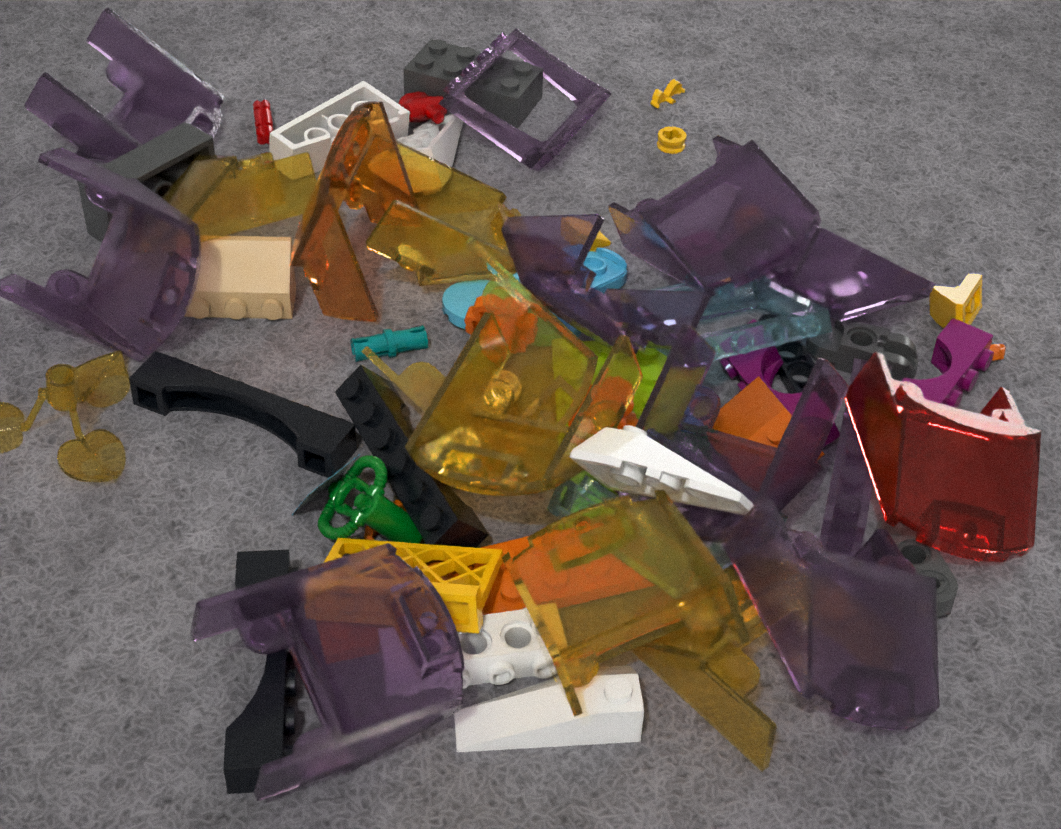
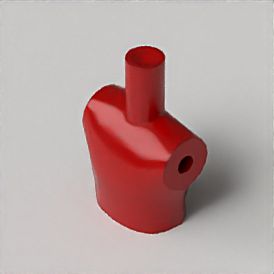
[399,91,447,124]

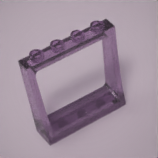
[438,28,611,171]

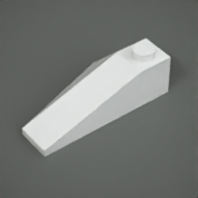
[369,112,464,194]
[570,425,759,517]
[454,665,644,752]

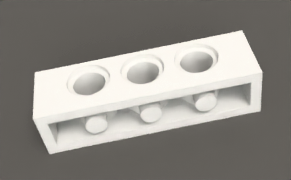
[380,605,567,699]

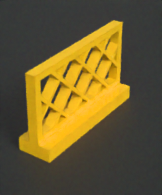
[302,537,503,634]

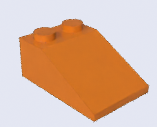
[703,376,825,504]

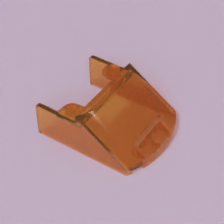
[290,101,423,322]

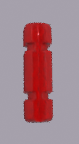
[253,99,274,145]

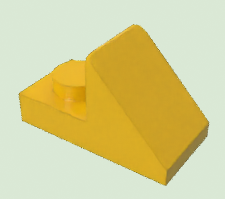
[930,273,982,328]

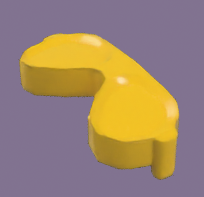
[650,79,685,109]

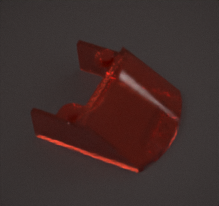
[844,352,1041,562]

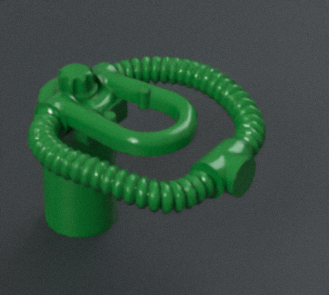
[317,455,422,543]

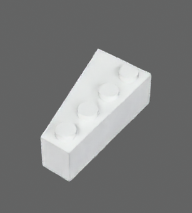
[269,81,410,180]

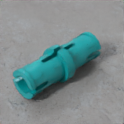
[350,325,428,362]

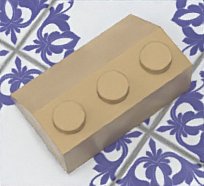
[179,235,296,320]

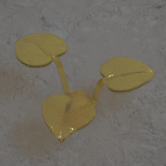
[0,350,130,482]

